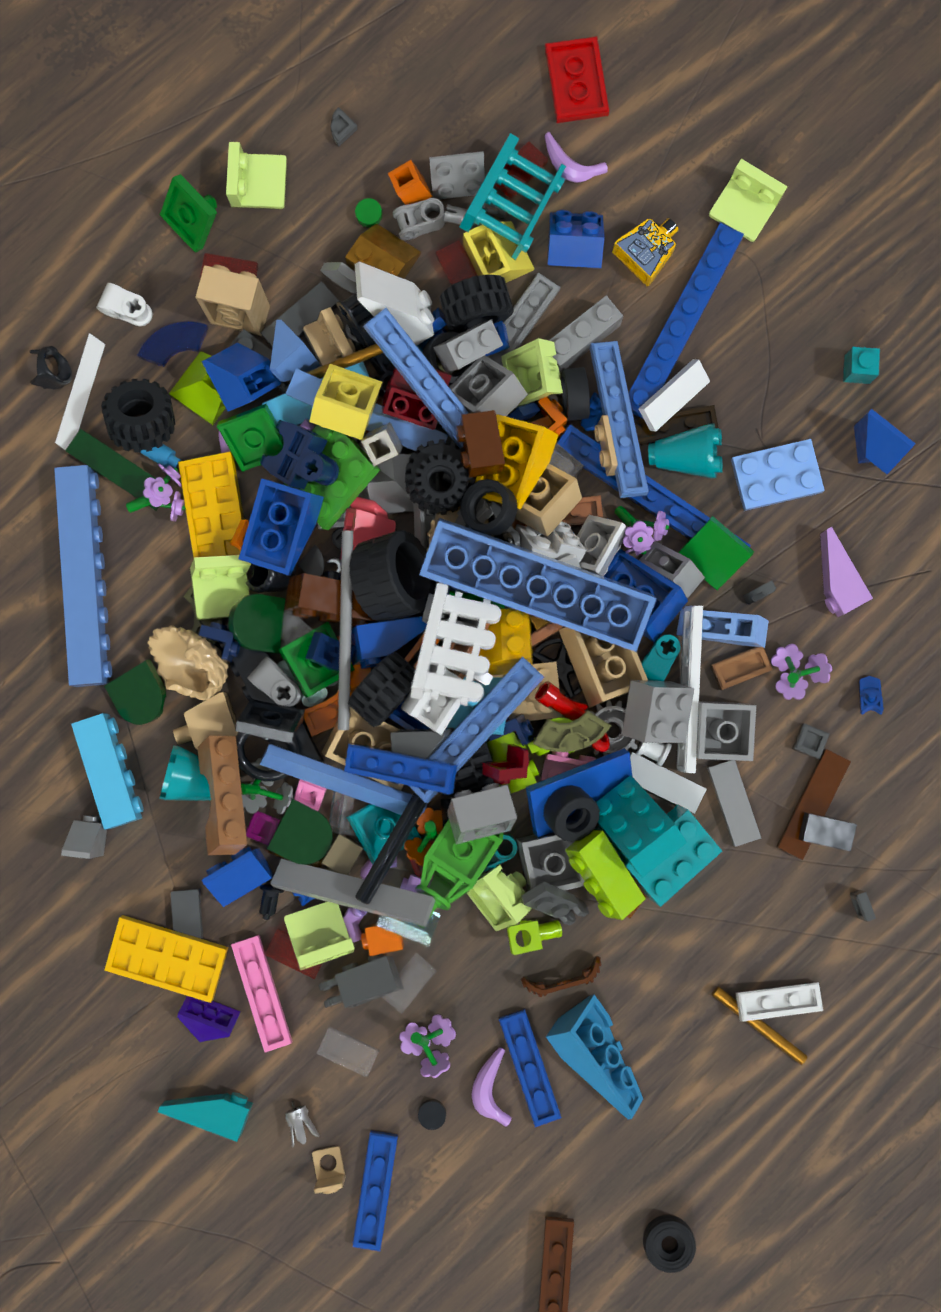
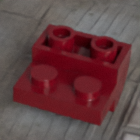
[382,368,452,430]

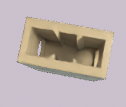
[173,692,238,750]

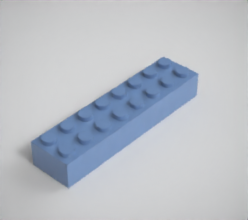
[420,518,657,652]

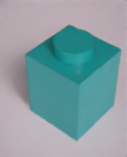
[843,347,880,384]

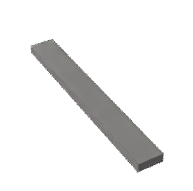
[435,272,560,445]

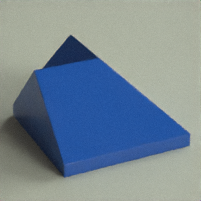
[854,409,916,474]

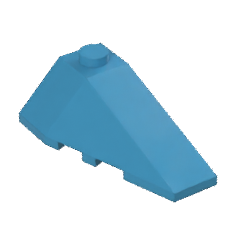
[546,994,643,1119]

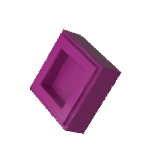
[246,811,281,846]

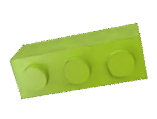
[565,830,646,920]

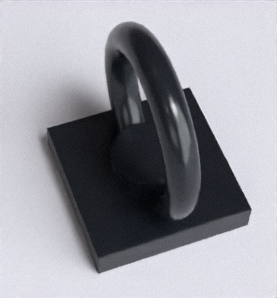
[236,699,305,782]

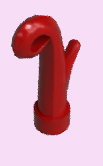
[535,681,610,752]

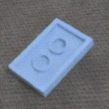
[731,439,825,511]

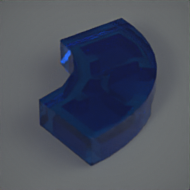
[137,321,209,367]

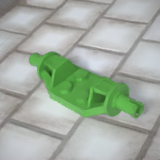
[415,784,503,928]

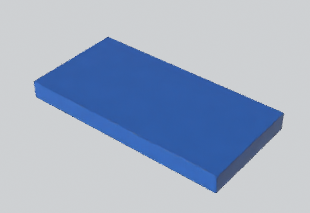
[526,748,633,838]

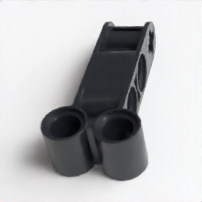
[336,290,395,396]

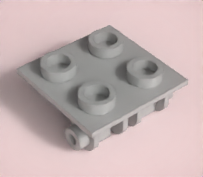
[429,151,485,200]

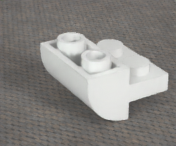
[515,521,586,562]
[400,665,463,735]

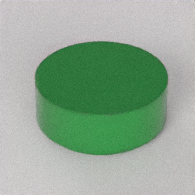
[355,198,382,228]

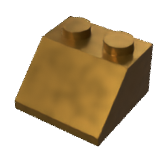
[345,224,421,279]

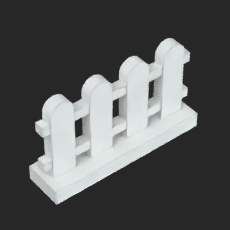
[411,583,501,706]

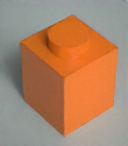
[388,160,432,205]
[361,919,404,956]

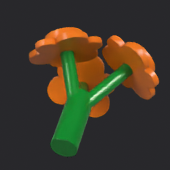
[404,807,444,866]

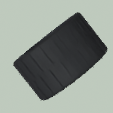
[349,530,436,622]

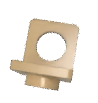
[312,1146,346,1194]

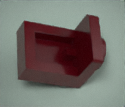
[482,744,529,784]

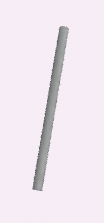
[338,531,353,730]

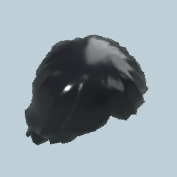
[246,566,296,593]

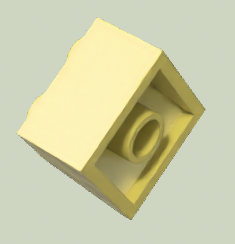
[309,364,382,440]

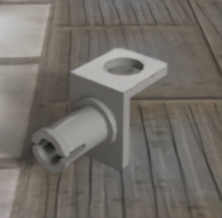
[444,203,506,230]

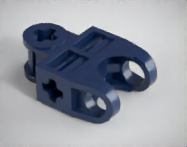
[260,420,339,490]

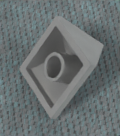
[367,454,414,514]

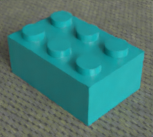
[596,775,687,878]
[619,805,722,907]

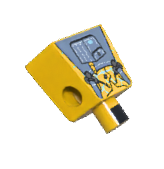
[612,218,678,287]

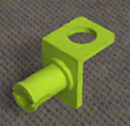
[507,920,562,955]

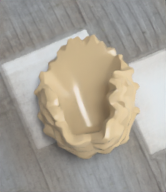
[148,625,228,701]

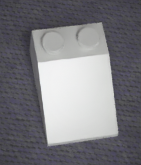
[355,262,434,346]

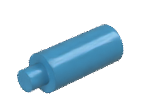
[141,443,182,469]

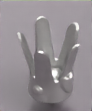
[285,1101,320,1147]

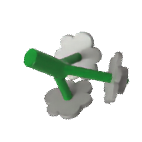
[241,758,293,814]

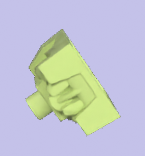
[501,338,563,408]
[467,865,532,931]

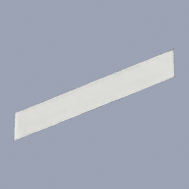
[55,333,105,450]

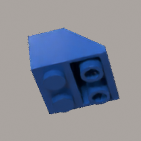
[548,210,605,268]
[202,343,282,412]
[202,846,274,907]

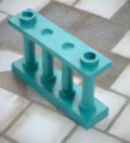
[459,133,566,260]

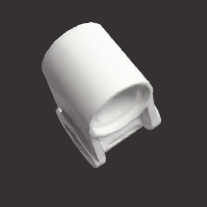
[96,283,153,327]

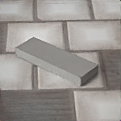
[707,760,761,847]

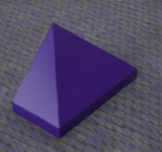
[177,996,240,1042]

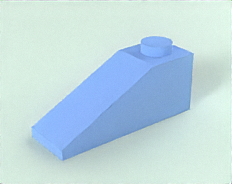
[677,608,769,648]

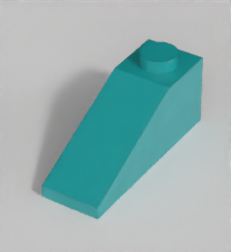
[158,1092,253,1142]

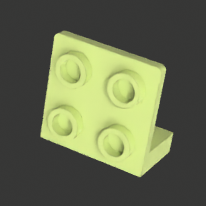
[226,142,287,209]
[709,159,788,242]
[190,555,251,620]
[284,902,355,971]

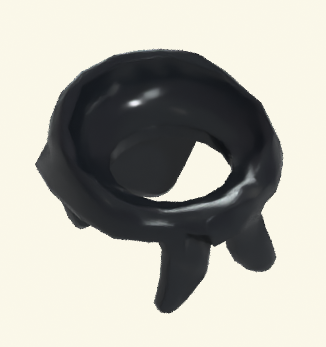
[30,346,72,389]

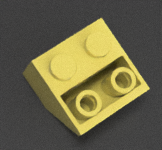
[463,221,534,283]

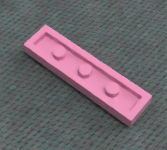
[231,935,293,1052]

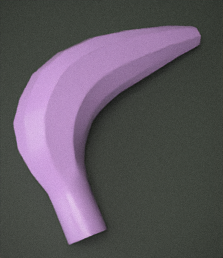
[545,132,608,183]
[472,1047,512,1127]

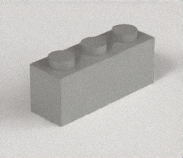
[549,295,623,373]

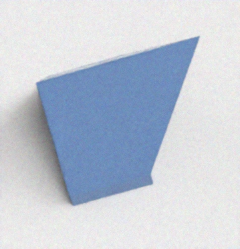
[270,320,321,382]

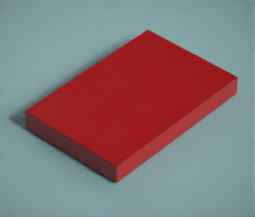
[545,36,609,123]

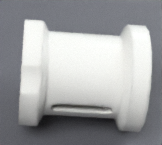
[636,742,672,766]

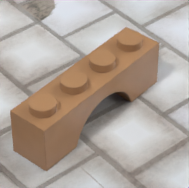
[198,736,247,855]

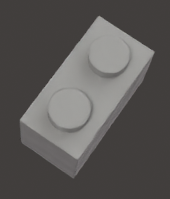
[433,320,503,372]

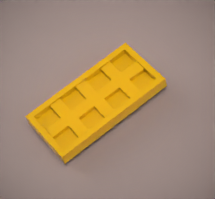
[178,452,244,558]
[105,915,228,1003]

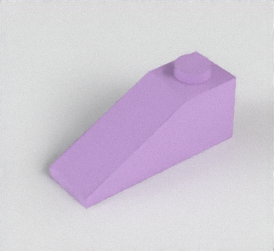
[820,527,873,617]

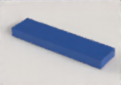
[344,743,457,794]
[499,1009,561,1127]
[352,1130,398,1251]

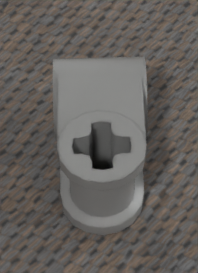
[392,198,445,240]
[247,656,302,707]

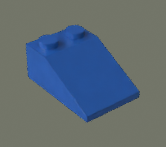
[239,478,324,575]
[603,549,688,643]
[351,616,427,669]

